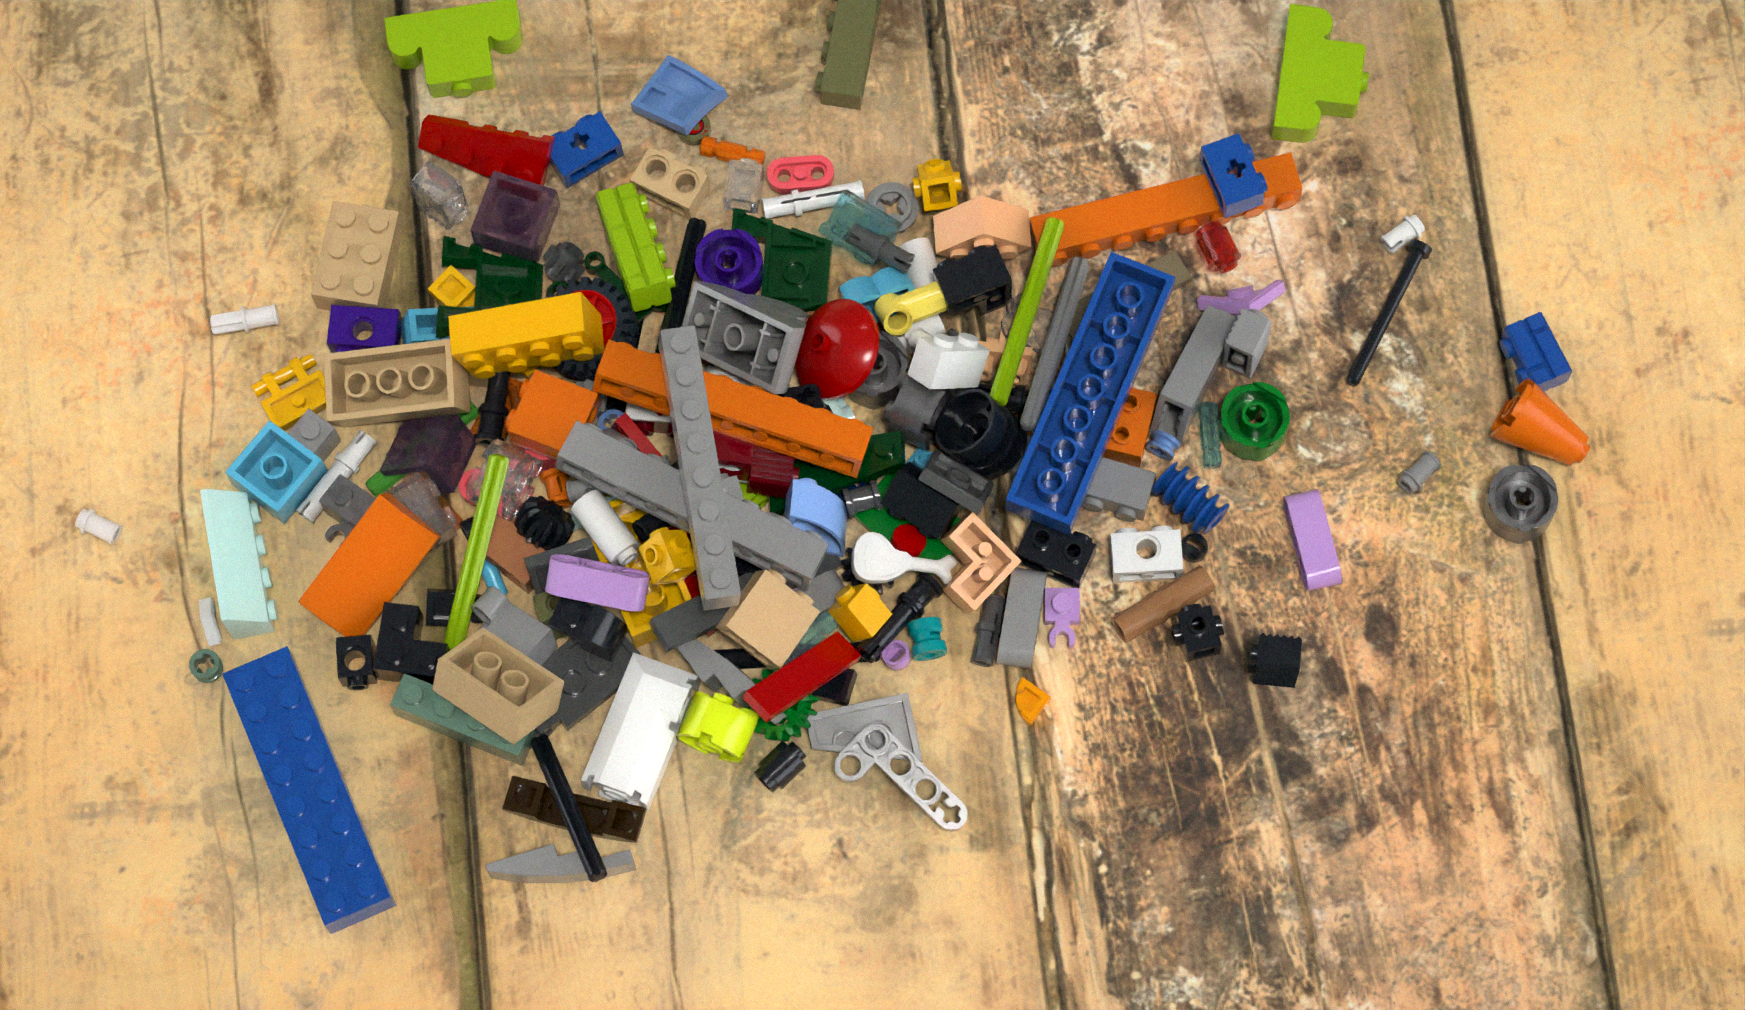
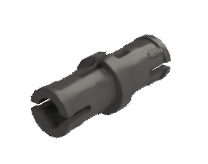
[845,223,915,274]
[971,594,1006,667]

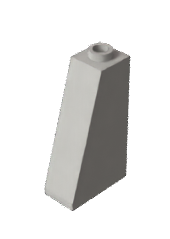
[1149,305,1236,446]

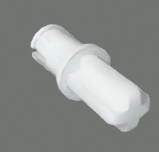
[210,304,279,335]

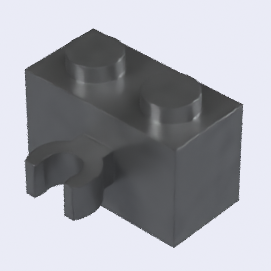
[319,474,376,547]

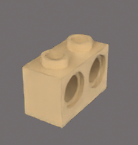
[630,147,710,220]

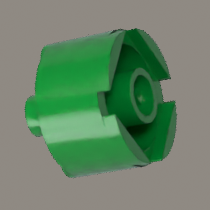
[1219,382,1290,462]

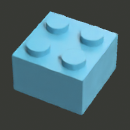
[225,420,327,524]

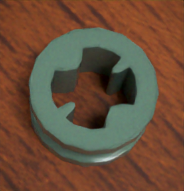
[189,649,223,683]

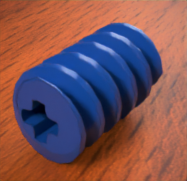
[1152,462,1230,535]

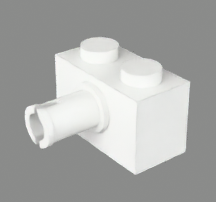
[907,327,990,389]

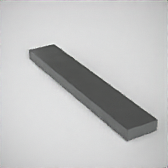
[649,553,841,652]

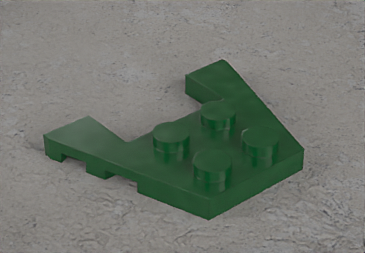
[732,208,833,312]
[436,236,543,337]

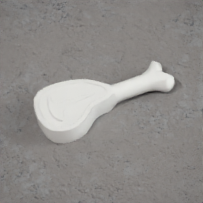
[851,532,957,585]

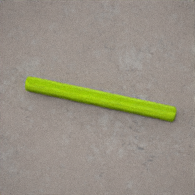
[990,217,1064,406]
[443,454,509,650]

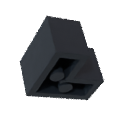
[933,244,1012,316]
[373,602,450,685]

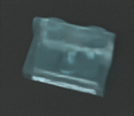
[818,189,902,265]

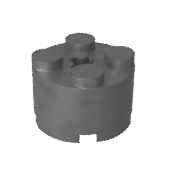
[848,330,908,410]
[883,371,956,451]
[1483,464,1558,544]

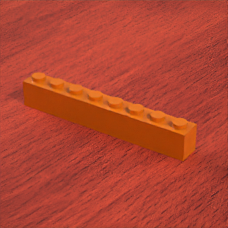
[1030,152,1303,267]
[592,340,874,478]

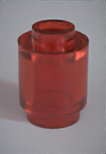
[1196,221,1241,273]

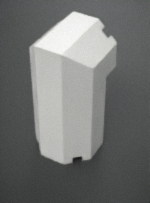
[581,652,700,811]

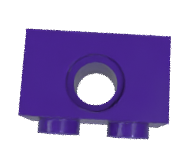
[327,305,403,353]

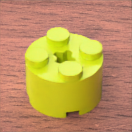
[677,691,759,763]

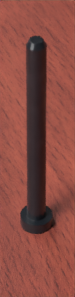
[1347,239,1432,387]

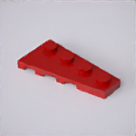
[417,114,555,198]

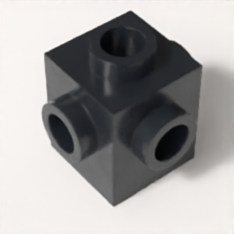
[1171,604,1224,662]

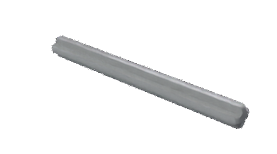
[1020,256,1089,432]

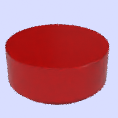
[890,524,927,557]

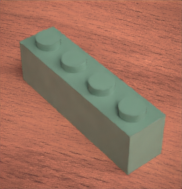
[390,673,537,766]

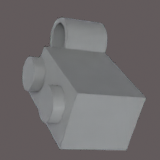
[471,586,558,665]

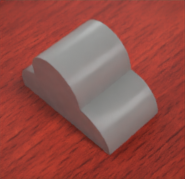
[682,281,808,394]

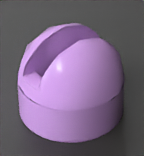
[881,640,911,671]

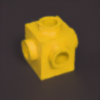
[912,159,962,211]
[638,527,696,585]

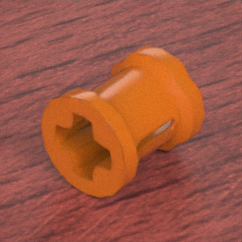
[540,468,576,509]

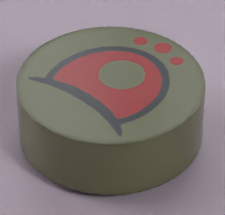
[678,115,711,145]

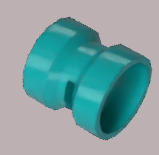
[907,617,947,661]

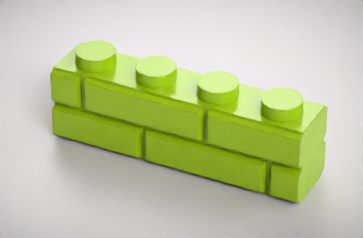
[596,182,676,312]

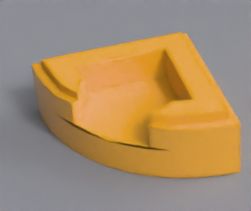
[1016,677,1051,727]

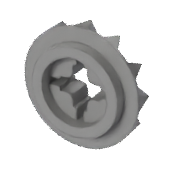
[865,182,919,235]

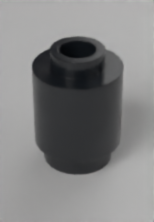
[754,741,806,793]

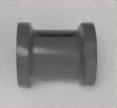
[841,479,883,518]

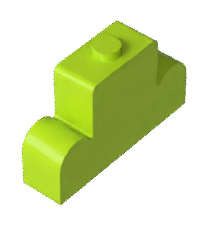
[384,0,523,98]
[1272,4,1369,143]

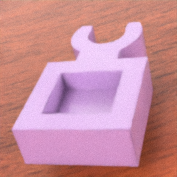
[1045,588,1080,649]

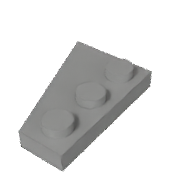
[807,693,923,762]

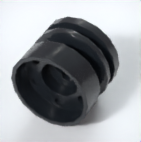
[935,389,1027,479]

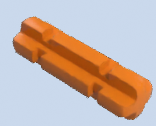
[700,136,765,170]

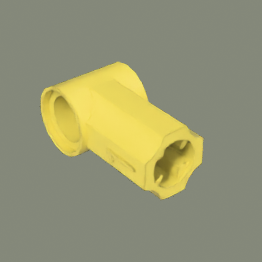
[874,281,947,336]

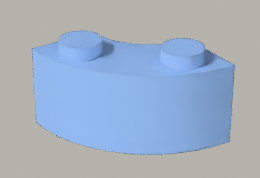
[784,478,848,557]

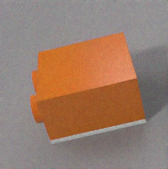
[505,370,602,460]

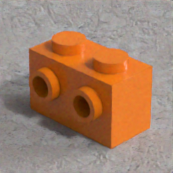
[1103,388,1158,468]

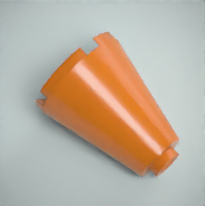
[1490,378,1590,466]

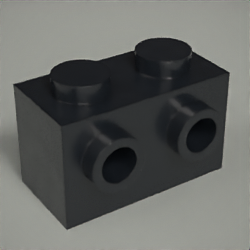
[880,461,963,540]
[1016,520,1097,588]

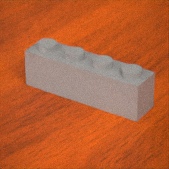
[1011,435,1156,522]

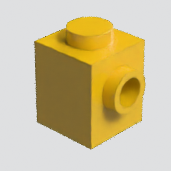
[828,583,892,642]

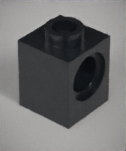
[336,634,378,690]

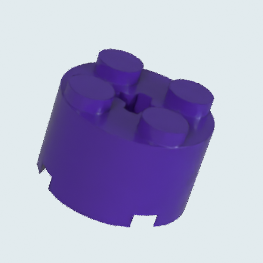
[695,228,764,295]

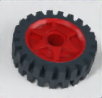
[545,277,639,381]

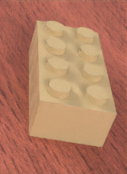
[324,339,470,427]

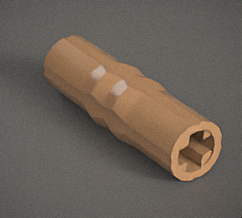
[1111,565,1215,643]

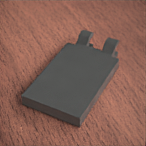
[535,636,641,737]

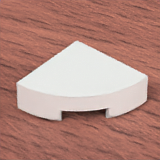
[199,597,222,646]

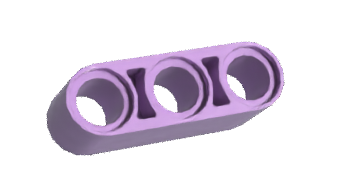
[1283,489,1342,591]
[545,554,650,611]

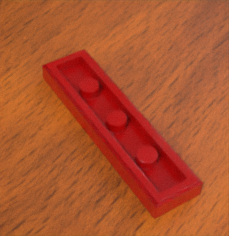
[743,631,862,723]

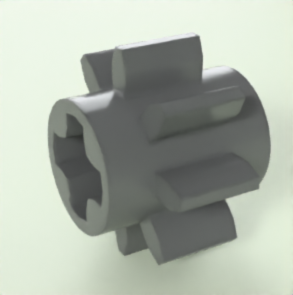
[543,242,586,283]

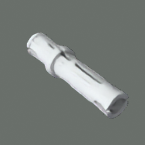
[762,180,865,219]
[296,430,377,524]

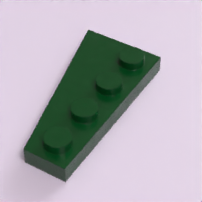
[770,431,906,516]

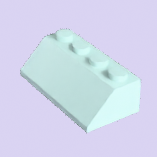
[200,489,278,640]

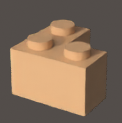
[933,195,1031,260]
[940,512,1021,614]

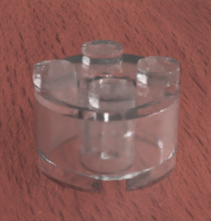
[466,439,543,521]

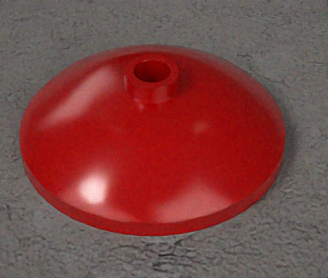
[795,299,879,400]

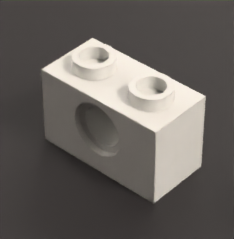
[1110,526,1183,583]

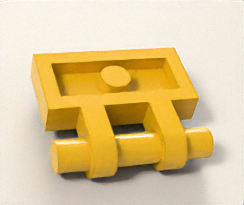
[251,353,326,431]

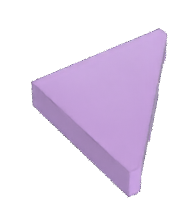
[1197,279,1285,315]

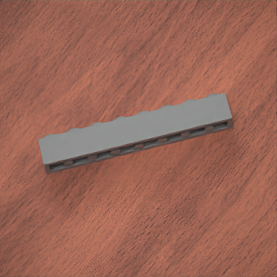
[658,325,741,611]
[556,420,829,590]

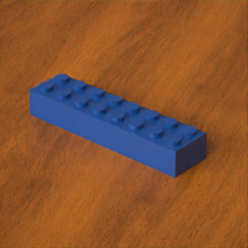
[1005,252,1175,536]
[222,646,396,934]

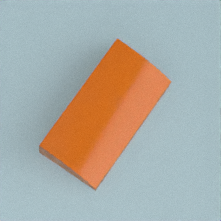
[298,492,441,637]

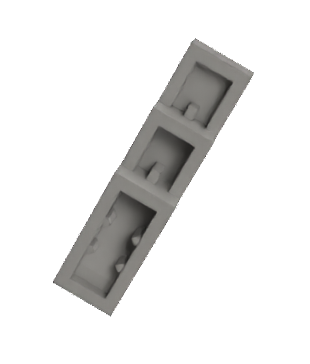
[677,639,786,725]
[486,844,637,883]

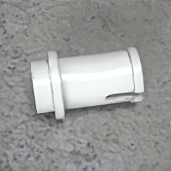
[1380,214,1425,255]
[75,508,122,545]

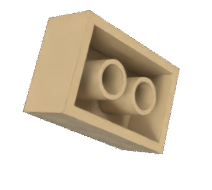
[311,201,404,311]
[432,627,564,745]

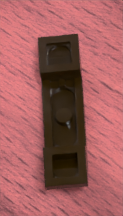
[502,776,647,843]

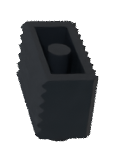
[1247,633,1302,688]

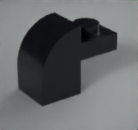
[548,597,627,663]

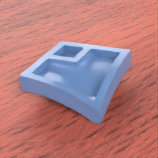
[631,55,728,135]

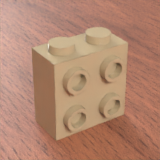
[716,569,820,670]

